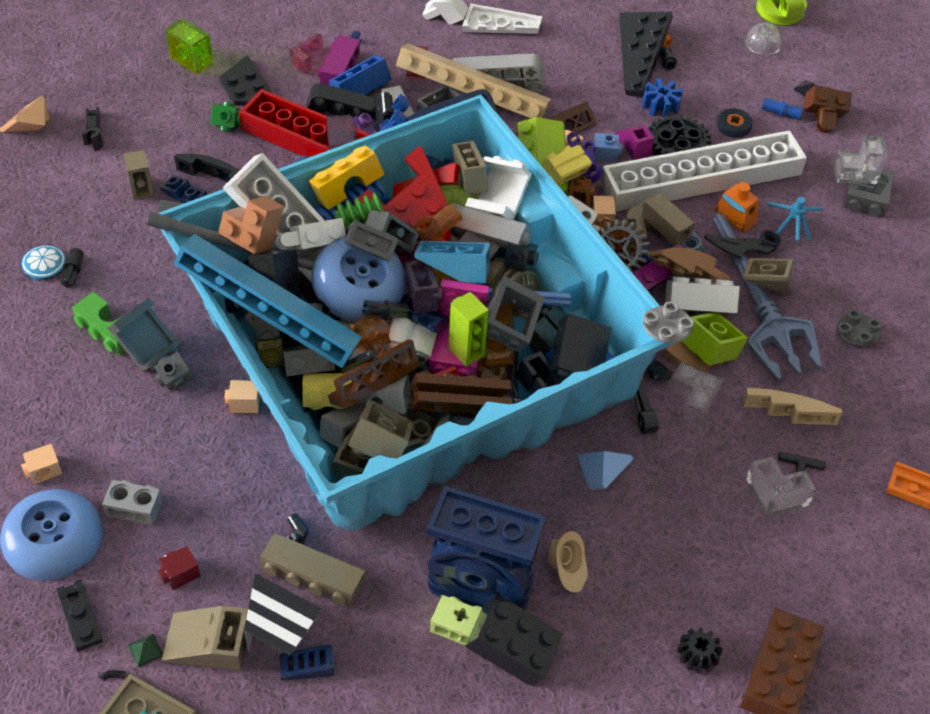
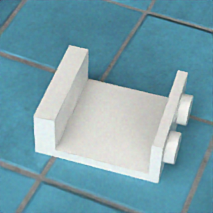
[465,156,532,220]

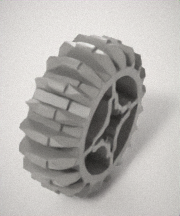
[599,219,650,273]

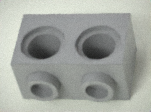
[102,480,163,526]

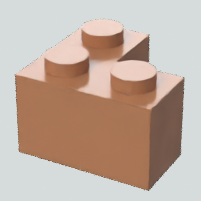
[218,196,284,254]

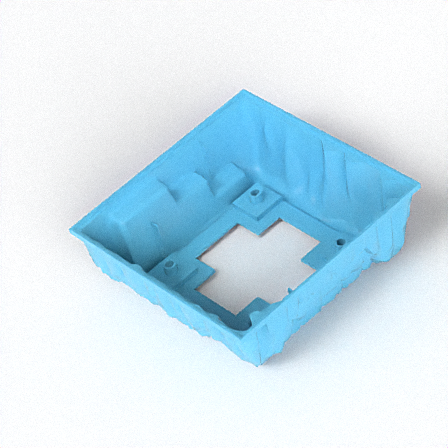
[158,95,677,531]

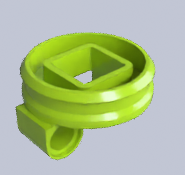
[756,0,807,25]

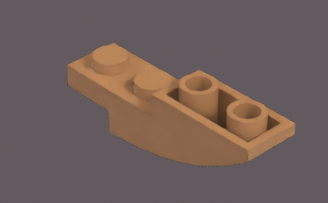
[648,248,730,283]

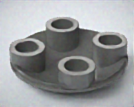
[836,309,882,346]

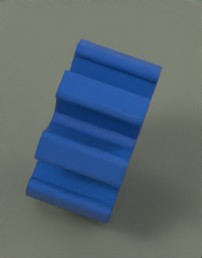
[642,78,683,118]

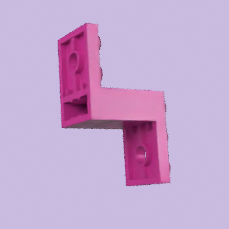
[429,279,489,377]

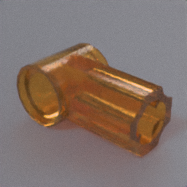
[415,203,463,241]

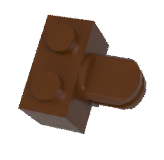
[804,85,851,133]

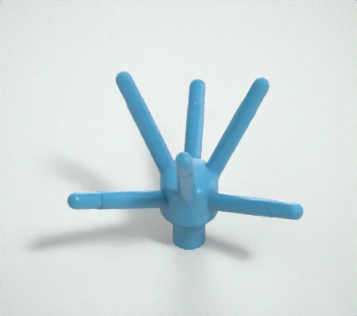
[767,197,823,241]

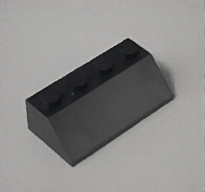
[248,249,302,351]

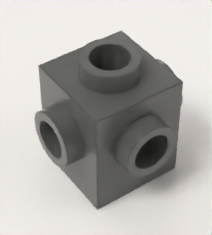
[154,351,194,390]

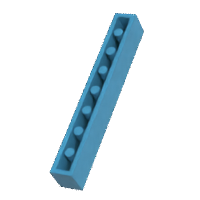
[173,234,362,368]

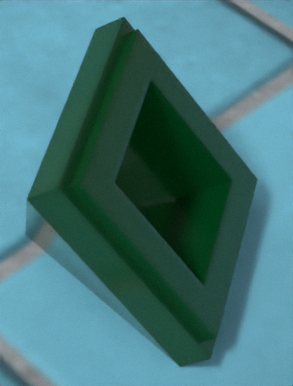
[129,634,163,667]

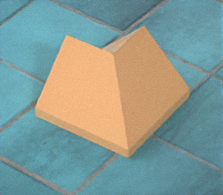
[0,95,50,132]

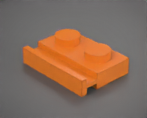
[885,462,930,510]

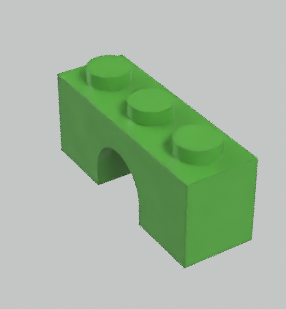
[72,292,126,356]

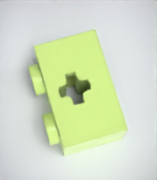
[430,595,482,645]

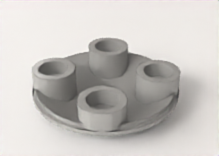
[643,302,694,343]

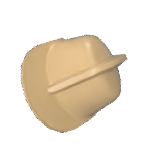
[548,531,588,593]

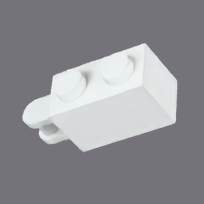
[275,218,346,250]

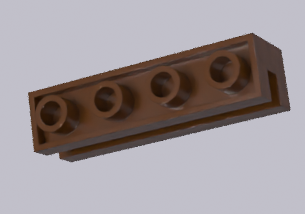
[410,372,513,415]

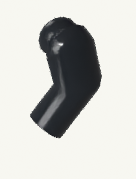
[287,513,308,544]

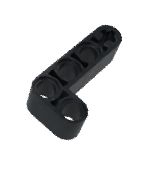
[306,83,377,121]

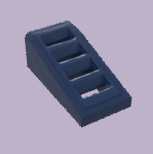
[279,644,334,680]

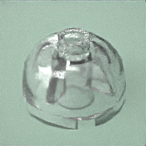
[745,22,783,57]

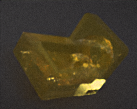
[257,339,285,368]

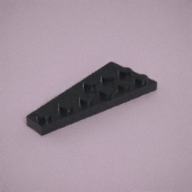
[619,11,673,96]

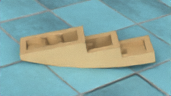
[743,387,842,425]

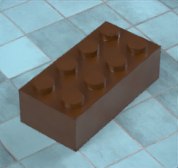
[739,607,825,714]

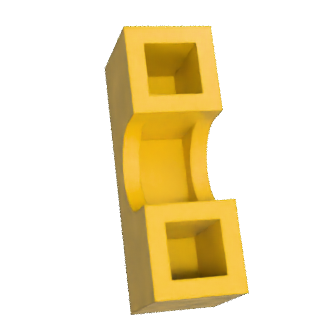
[309,145,385,210]

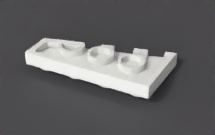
[462,3,542,34]

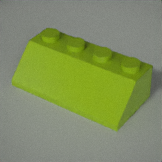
[518,117,569,194]

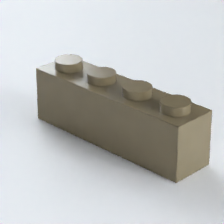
[260,533,366,606]

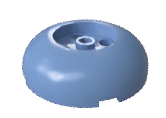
[311,235,406,323]
[0,489,104,581]

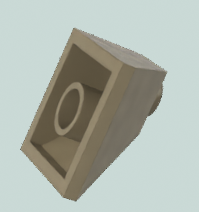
[743,258,793,293]

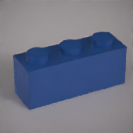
[329,55,392,96]

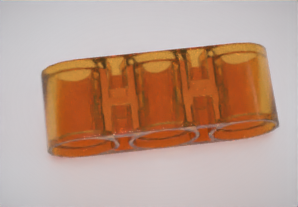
[487,302,514,367]

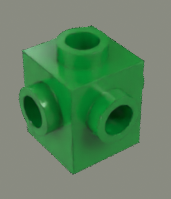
[210,102,241,132]

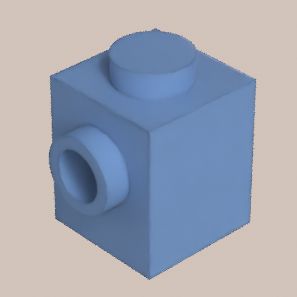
[594,133,622,162]

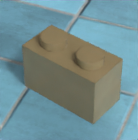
[123,150,154,200]

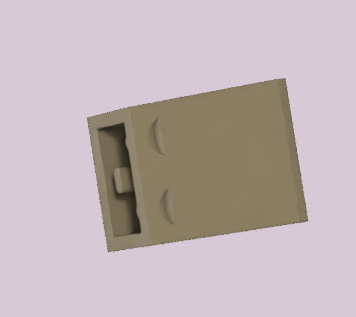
[161,606,248,671]

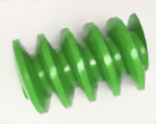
[335,193,384,227]

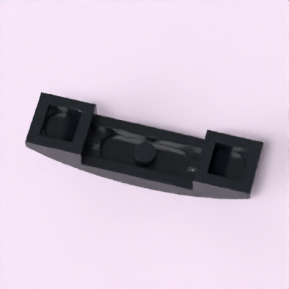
[174,153,239,182]

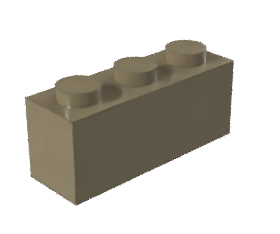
[452,141,488,196]

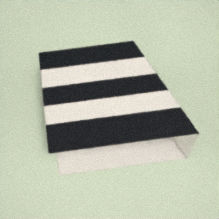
[244,573,322,655]

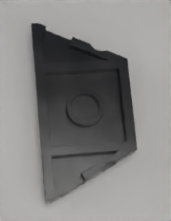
[219,56,273,105]

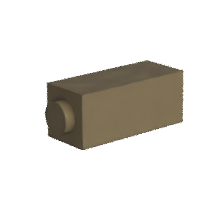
[642,193,694,246]

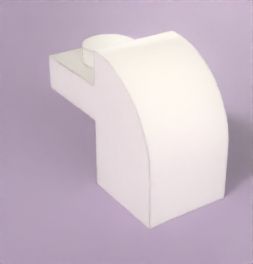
[423,0,468,24]

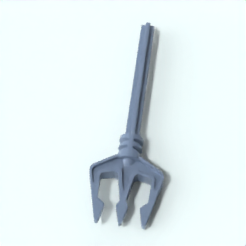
[712,213,822,382]

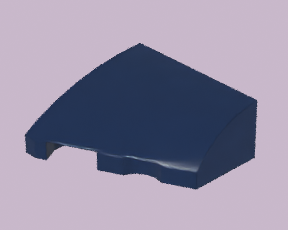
[401,296,450,333]

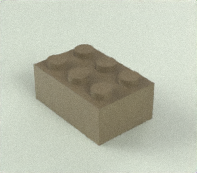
[348,400,413,459]

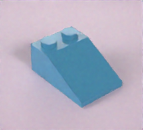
[414,241,490,285]

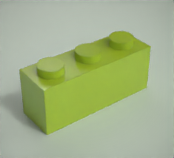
[448,292,489,367]

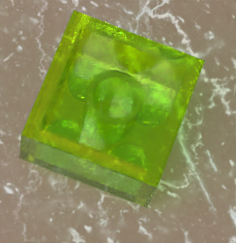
[165,18,213,75]

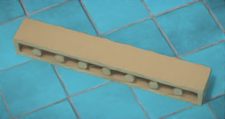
[396,43,551,119]

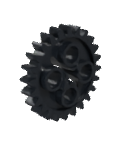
[649,114,712,156]

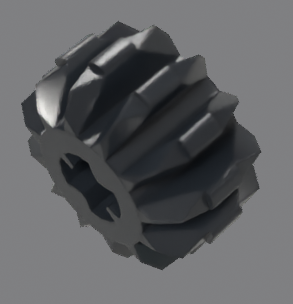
[677,627,723,673]

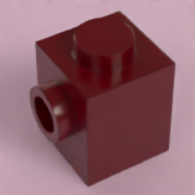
[158,546,201,590]

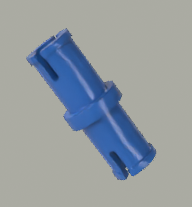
[761,97,803,120]

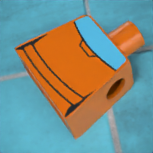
[714,182,759,233]

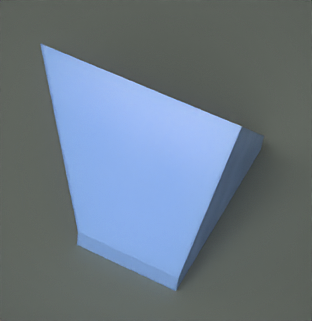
[577,451,634,490]

